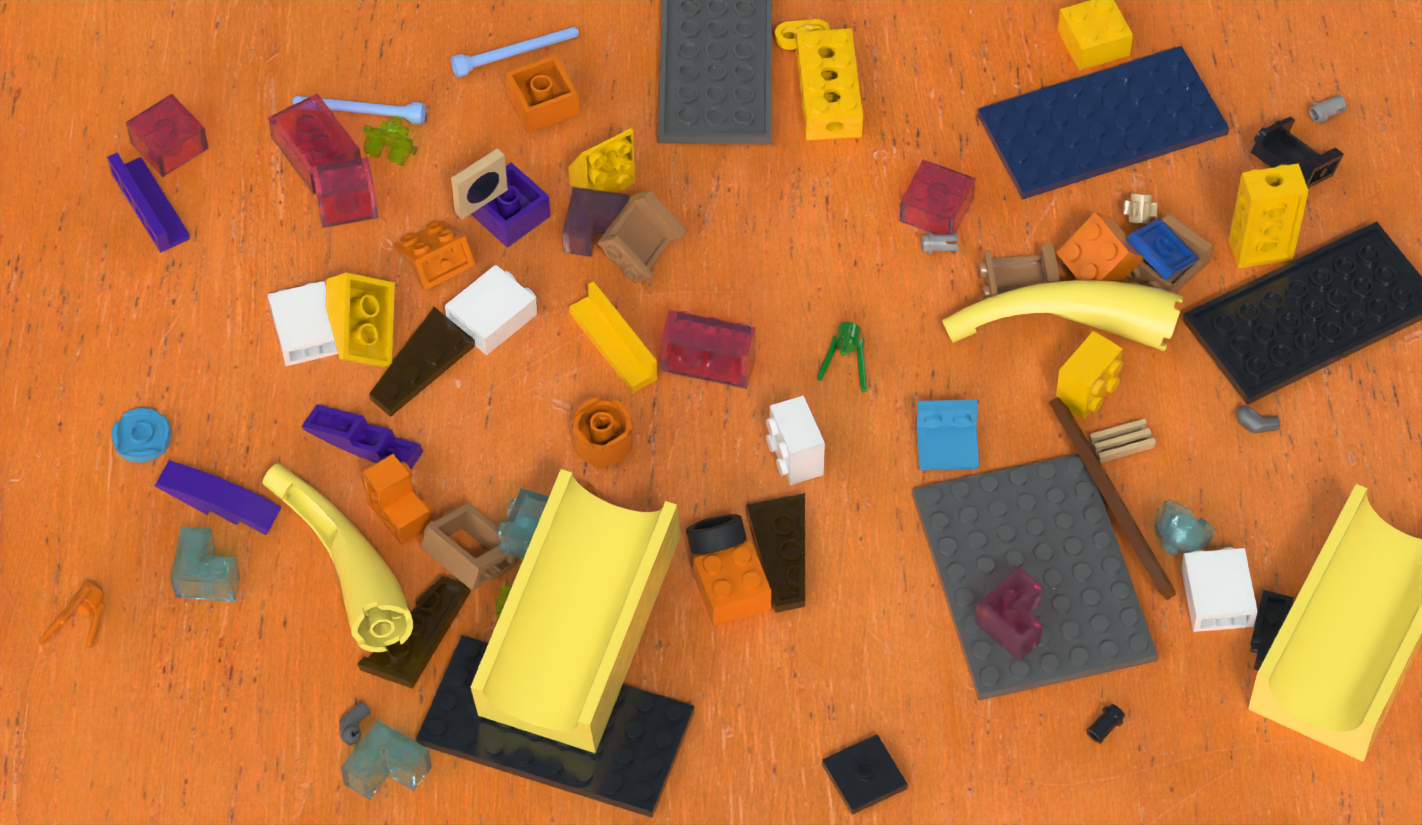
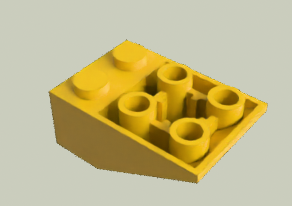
[568,128,635,207]

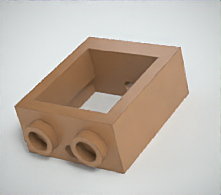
[421,503,520,591]

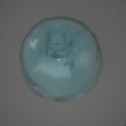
[1154,500,1217,557]

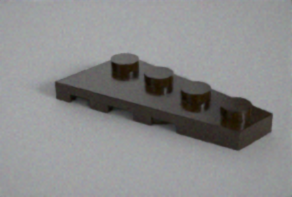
[369,307,475,417]
[747,493,805,613]
[357,576,471,689]

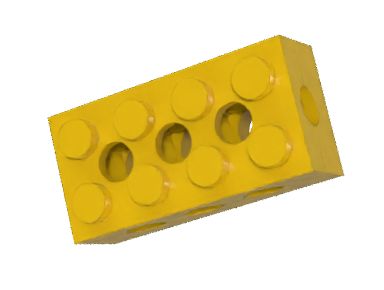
[796,28,863,140]
[1228,163,1309,269]

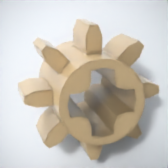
[1123,193,1158,224]

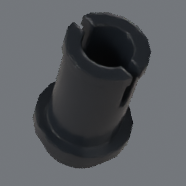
[1086,704,1125,744]

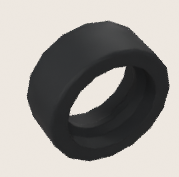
[686,514,746,554]

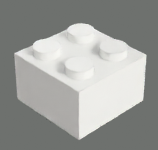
[766,395,825,485]

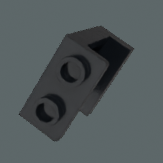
[1251,116,1344,188]

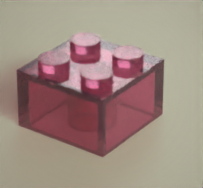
[126,94,209,177]
[311,157,378,228]
[899,159,976,234]

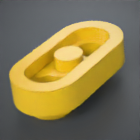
[775,19,830,50]

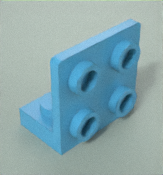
[916,400,979,471]

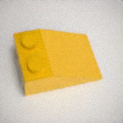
[325,273,395,368]

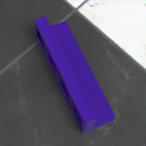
[107,153,190,253]

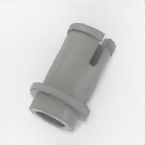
[1309,95,1346,123]
[921,232,958,255]

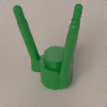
[817,322,867,393]

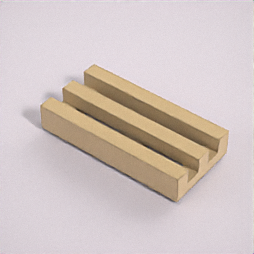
[1089,419,1156,463]

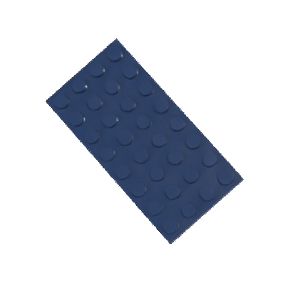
[977,46,1229,200]

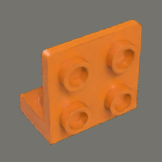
[394,221,476,290]

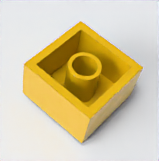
[1057,0,1133,71]
[1056,331,1123,420]

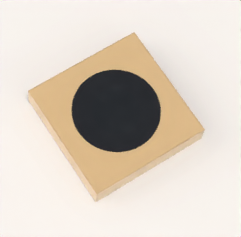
[451,148,508,219]

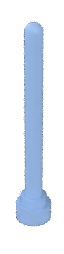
[450,27,579,78]
[292,96,426,125]

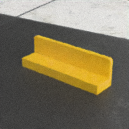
[569,281,657,394]

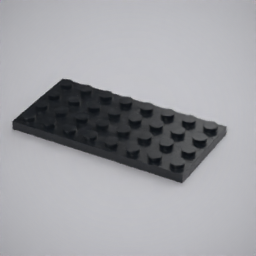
[1183,221,1422,405]
[416,635,695,818]

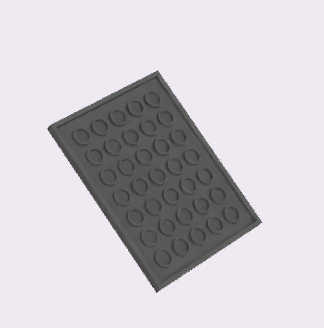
[912,454,1158,700]

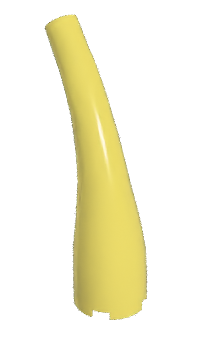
[942,280,1183,351]
[263,463,413,652]

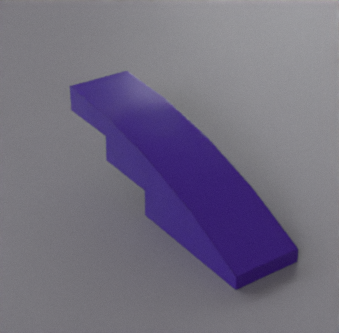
[302,404,423,469]
[155,460,281,535]

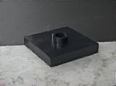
[822,734,908,815]

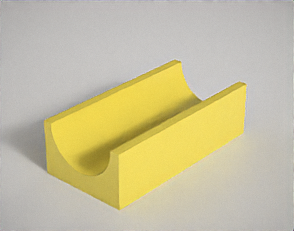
[471,469,681,753]
[1248,484,1422,762]

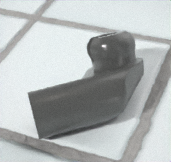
[1236,405,1280,433]
[340,702,371,745]

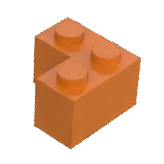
[363,454,432,545]

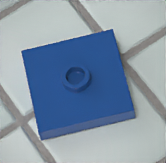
[1126,218,1199,281]

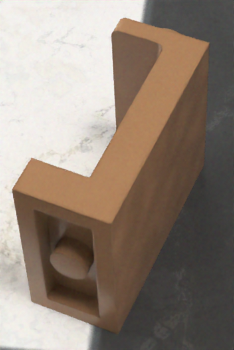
[598,190,686,283]
[1127,213,1213,293]
[978,244,1060,300]

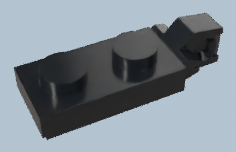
[1250,590,1294,671]

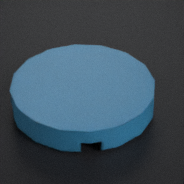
[111,408,172,463]

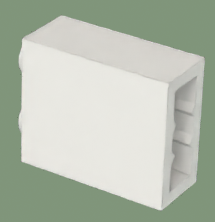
[445,265,537,355]
[267,281,338,366]
[1181,547,1258,632]

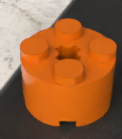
[572,397,633,469]

